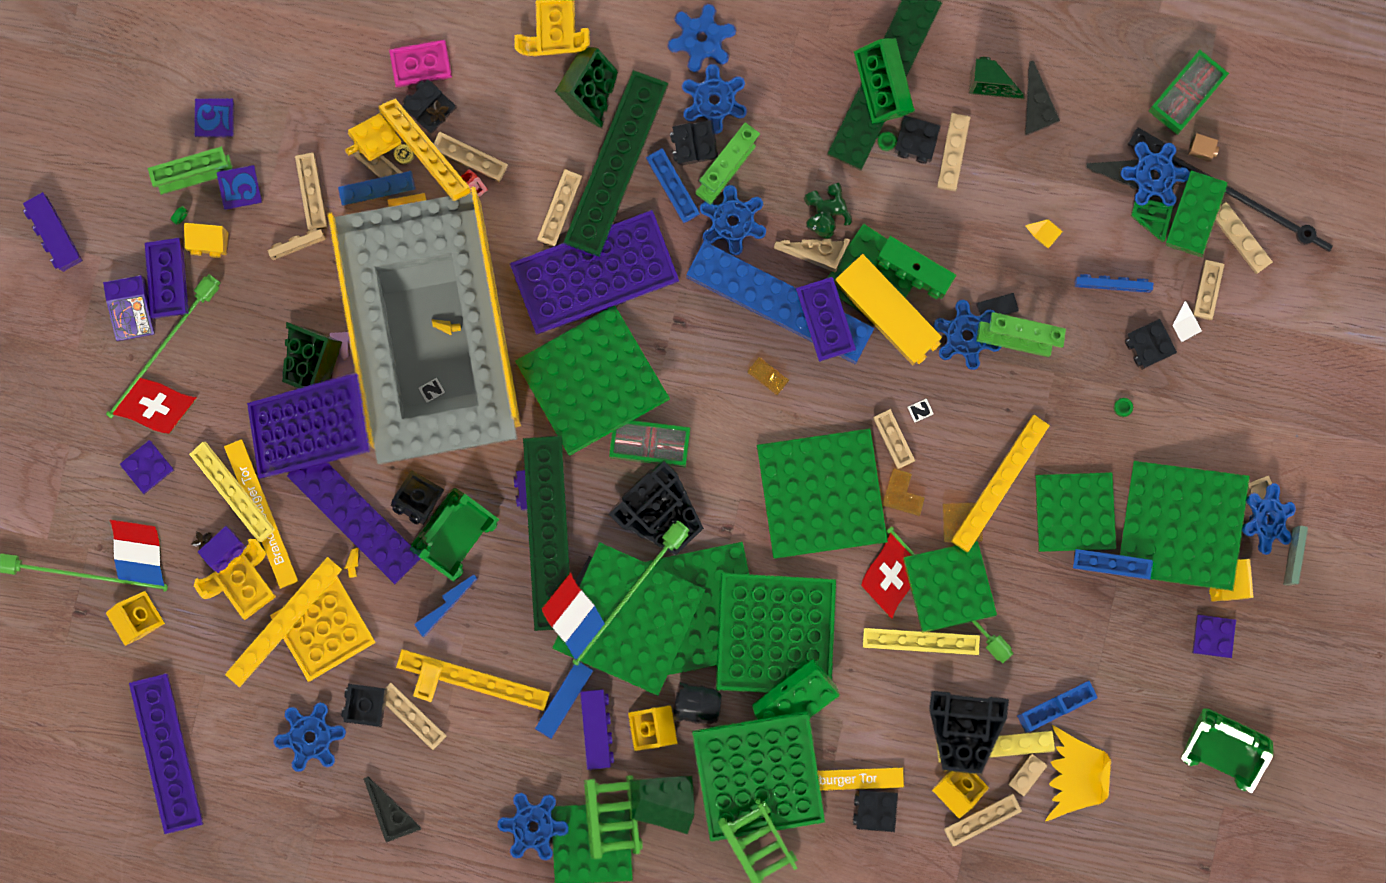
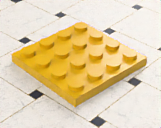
[270,576,376,682]

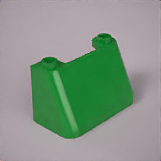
[410,488,499,582]
[1181,708,1273,793]

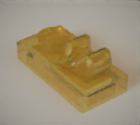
[747,357,789,396]

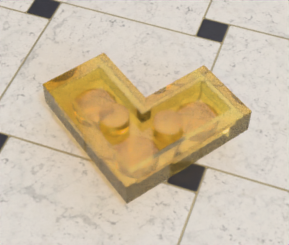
[882,468,925,516]

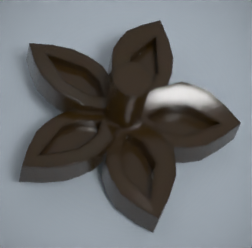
[426,100,449,123]
[191,531,211,550]

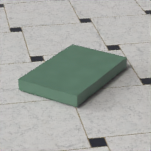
[1283,526,1308,586]

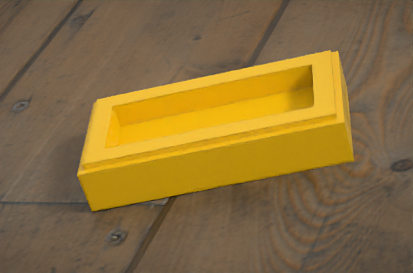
[413,659,443,702]

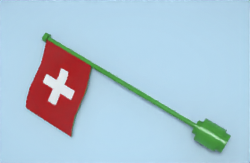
[106,274,221,434]
[861,526,1014,663]

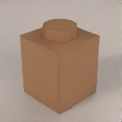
[1188,133,1219,162]

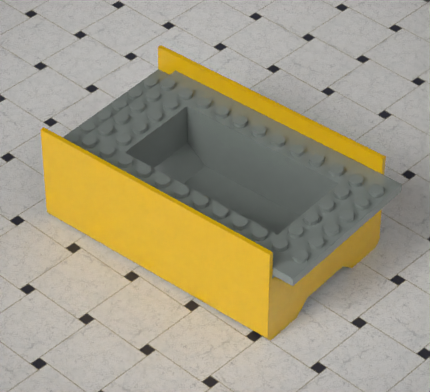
[328,187,521,465]

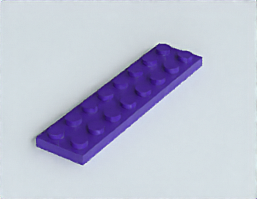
[287,462,421,584]
[129,673,203,834]

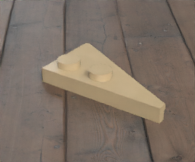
[774,239,850,273]

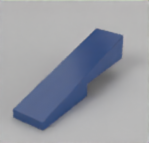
[414,575,478,638]
[535,662,593,739]
[1017,681,1098,733]

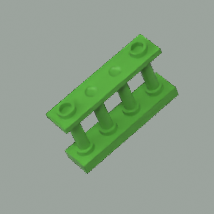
[695,123,760,205]
[148,146,233,195]
[976,312,1066,357]
[584,776,643,859]
[717,798,798,883]

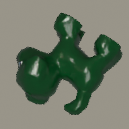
[804,183,852,239]

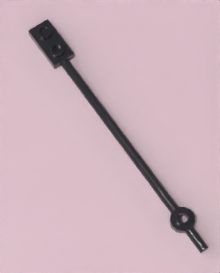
[1127,127,1333,252]

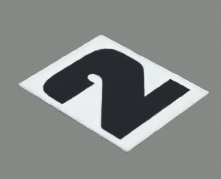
[419,378,445,403]
[908,399,933,422]

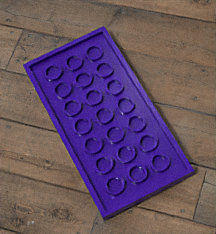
[510,210,679,335]
[247,374,370,478]

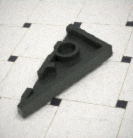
[1025,60,1060,136]
[1086,160,1155,196]
[363,776,422,842]

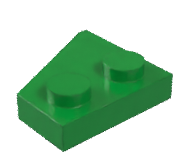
[1131,200,1173,242]

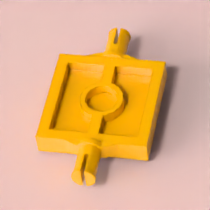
[345,113,401,161]

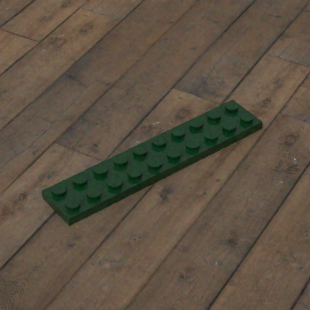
[827,0,943,171]
[564,70,669,257]
[523,436,570,631]

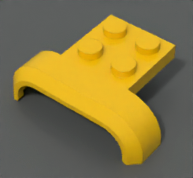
[514,0,590,56]
[194,539,276,620]

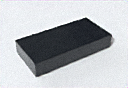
[976,293,1019,315]

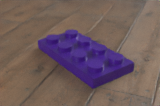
[145,238,189,319]
[796,277,856,362]

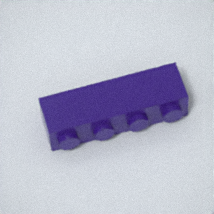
[23,192,83,272]
[580,690,614,770]

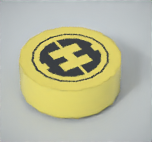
[394,145,414,164]

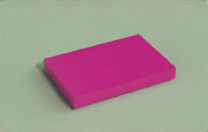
[389,40,452,88]

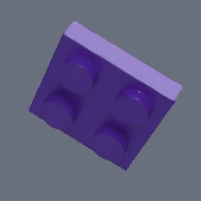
[120,440,174,494]
[1192,615,1236,658]

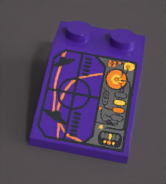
[103,275,155,341]

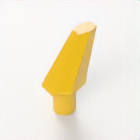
[431,319,461,335]
[344,547,359,578]

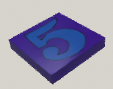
[195,99,234,137]
[216,165,262,210]

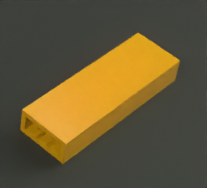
[834,254,942,366]

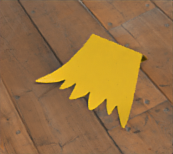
[1045,725,1111,821]

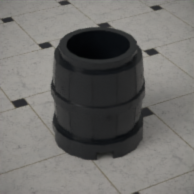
[674,682,722,724]

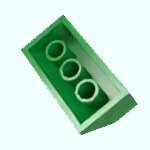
[853,39,915,124]

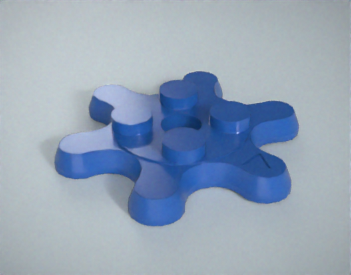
[667,4,736,72]
[682,64,747,134]
[1121,142,1190,206]
[700,185,766,256]
[933,300,1001,370]
[1242,483,1296,555]
[274,703,346,772]
[497,793,569,860]

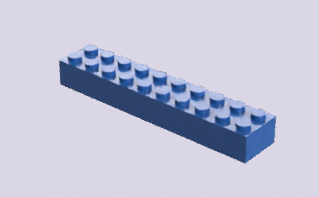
[686,241,874,365]

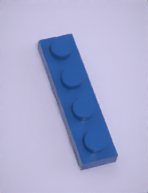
[646,148,700,224]
[338,171,416,206]
[1074,274,1153,293]
[1073,549,1153,580]

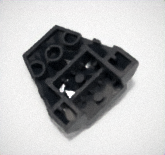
[608,461,704,555]
[929,691,1009,775]

